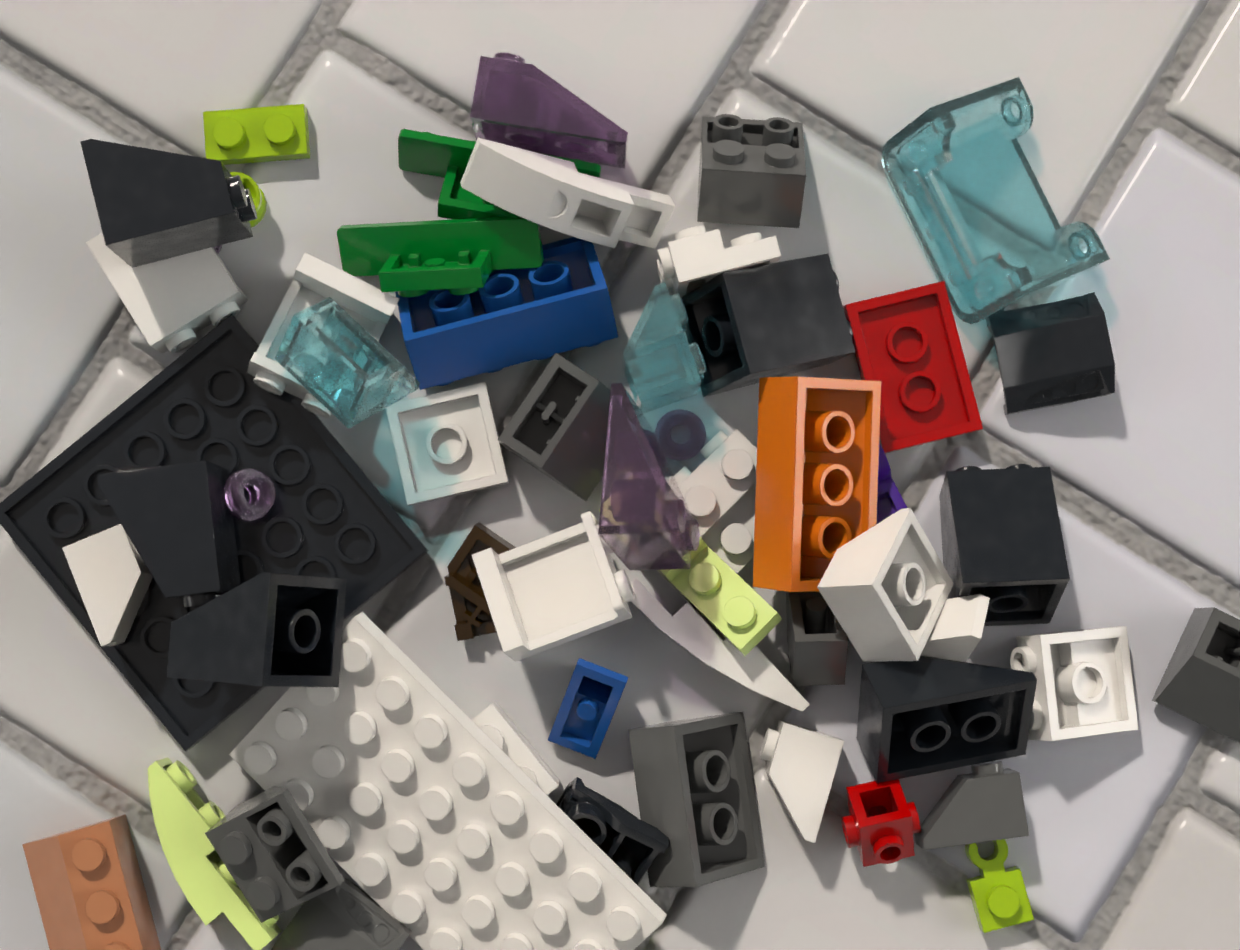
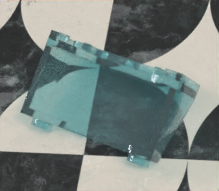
[882,77,1110,324]

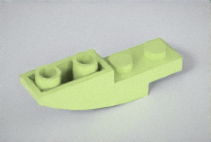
[599,475,782,656]
[148,758,282,950]

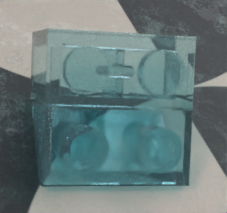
[622,282,706,414]
[275,297,420,429]

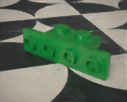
[398,129,601,219]
[337,216,544,297]

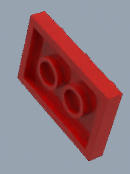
[843,281,983,454]

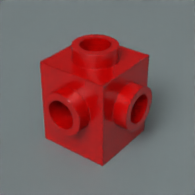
[841,779,921,867]

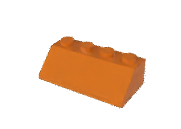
[753,376,881,592]

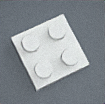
[385,382,509,506]

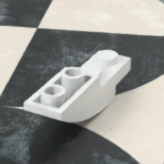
[460,138,675,249]

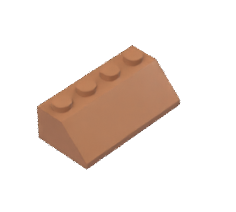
[22,814,161,950]

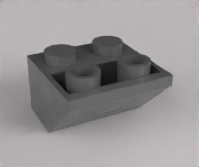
[697,114,806,228]
[498,353,642,501]
[1152,607,1240,743]
[205,786,344,923]

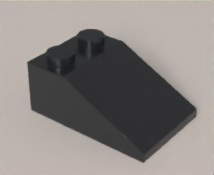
[856,656,1037,783]

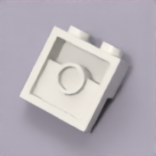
[656,226,781,301]
[663,429,757,573]
[1010,626,1138,741]

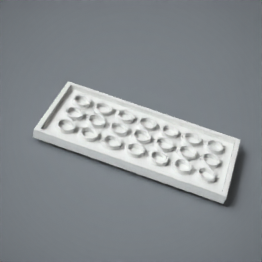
[229,612,667,950]

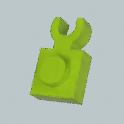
[965,839,1034,933]

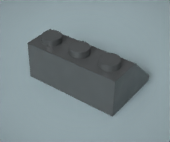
[628,712,765,887]

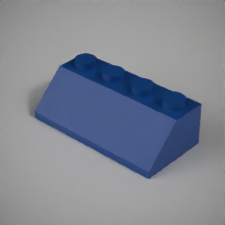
[395,237,619,390]

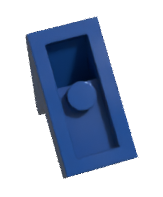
[548,658,628,759]

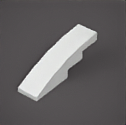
[630,578,810,712]

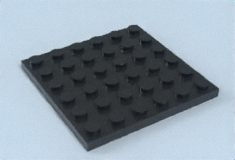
[0,314,429,751]

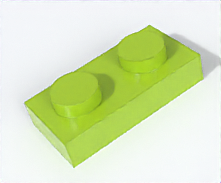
[203,104,310,165]

